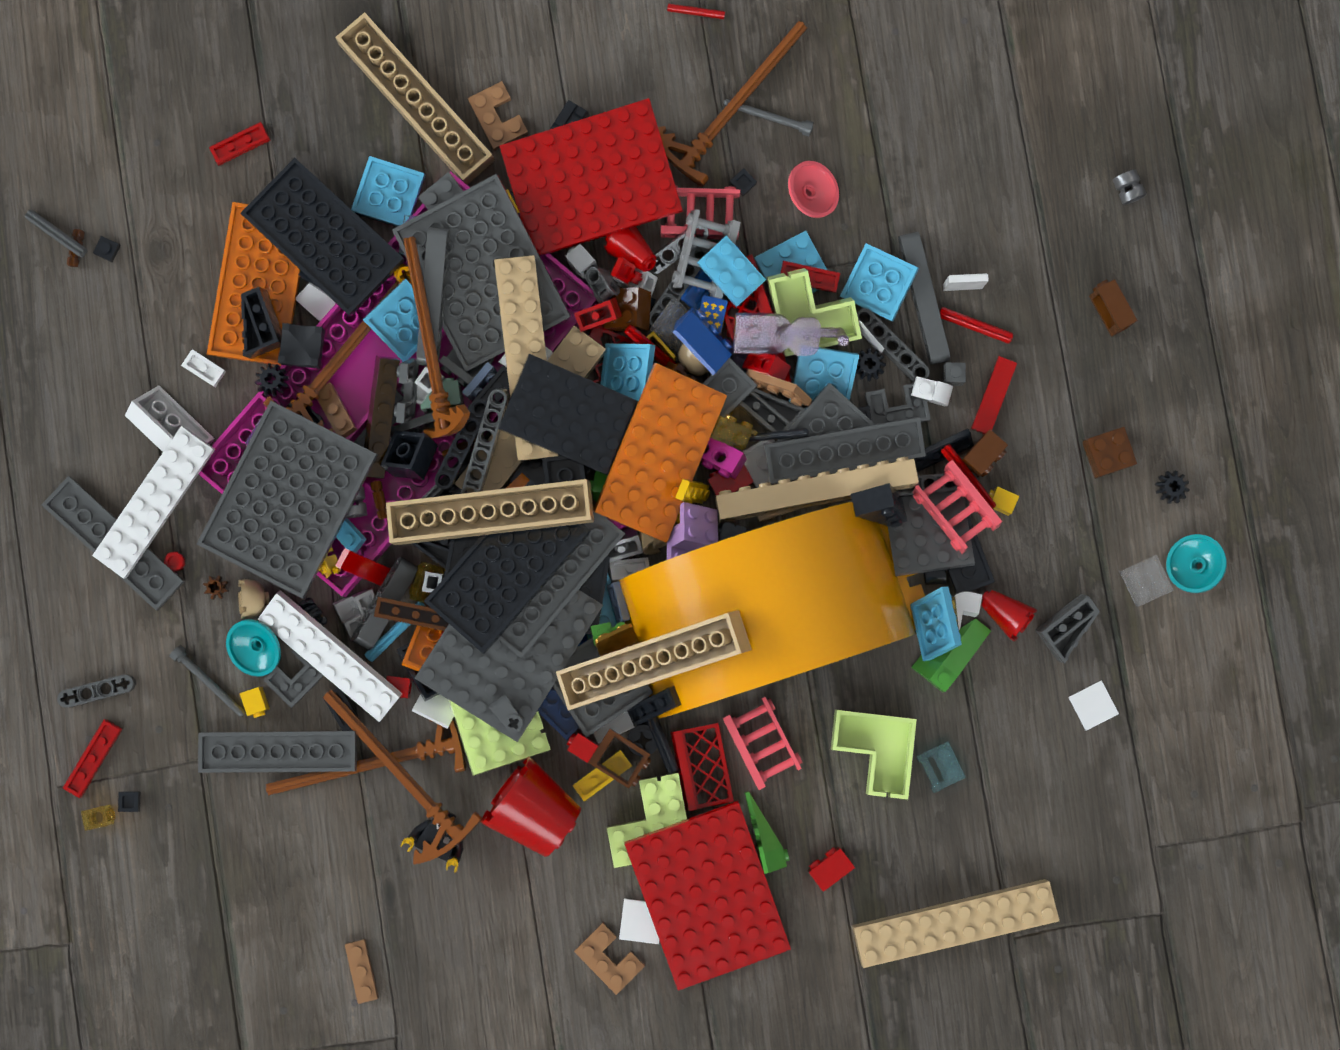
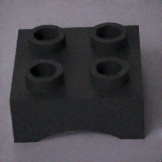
[278,323,325,369]

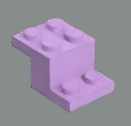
[667,502,718,560]

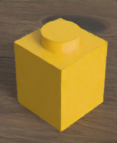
[988,487,1019,516]
[240,687,270,718]

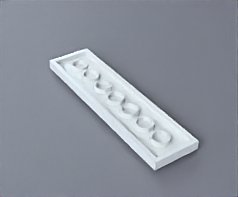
[92,426,215,579]
[258,590,402,722]

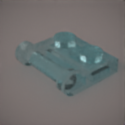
[916,741,966,793]

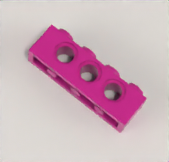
[701,437,747,479]

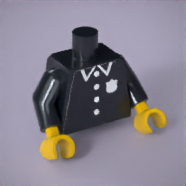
[400,812,464,873]

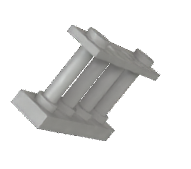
[672,209,741,299]

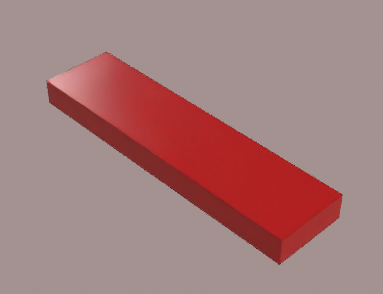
[971,356,1017,434]
[335,548,391,586]
[63,719,123,798]

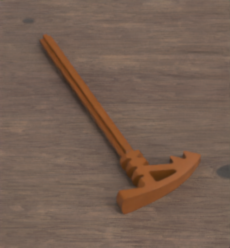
[658,21,807,187]
[403,237,470,438]
[263,271,408,432]
[323,690,482,864]
[266,719,466,796]

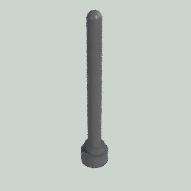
[724,99,814,137]
[169,645,245,717]

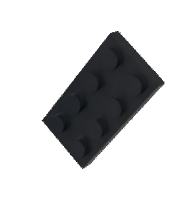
[947,516,995,594]

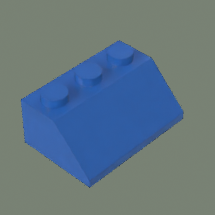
[673,306,733,375]

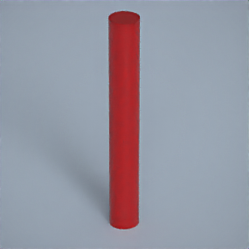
[667,4,725,19]

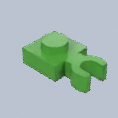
[590,622,625,646]

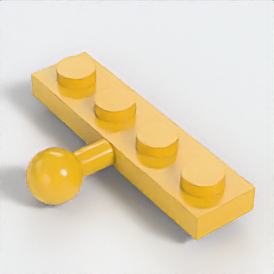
[675,479,710,524]

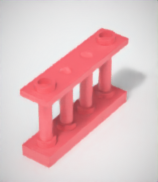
[661,185,740,240]
[912,460,1003,554]
[722,697,803,790]

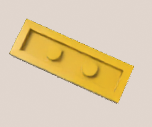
[572,750,632,801]

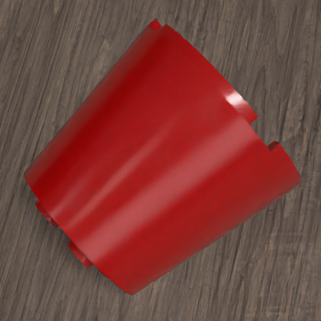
[480,756,581,857]

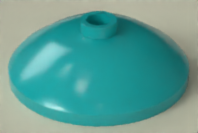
[1166,534,1227,593]
[226,619,281,676]

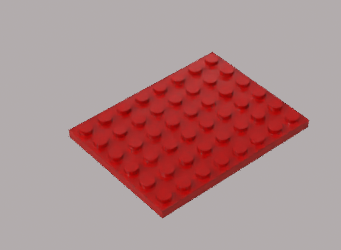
[500,98,683,256]
[624,801,791,991]

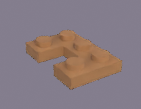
[468,81,528,151]
[746,369,812,407]
[574,923,645,995]

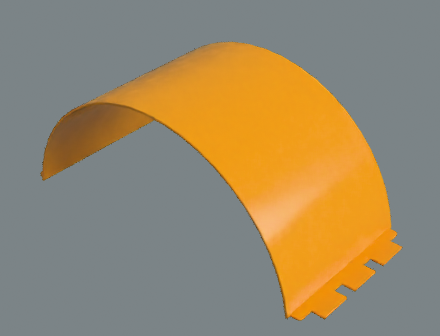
[618,502,925,719]

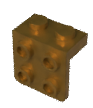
[595,624,638,656]

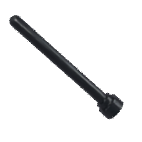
[718,428,809,446]

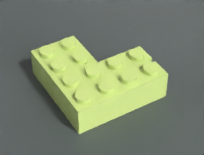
[766,268,862,357]
[449,700,551,776]
[831,710,917,799]
[607,772,687,868]

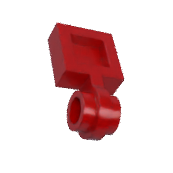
[610,257,643,285]

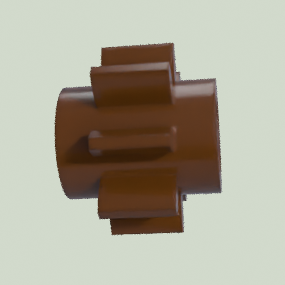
[203,575,229,600]

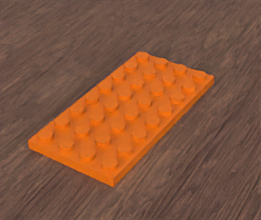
[207,202,301,366]
[593,363,727,543]

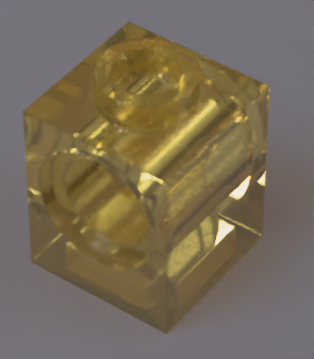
[81,805,115,831]

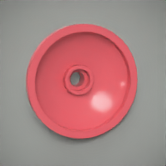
[788,161,839,218]

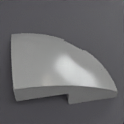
[333,588,374,640]

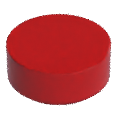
[164,552,185,572]

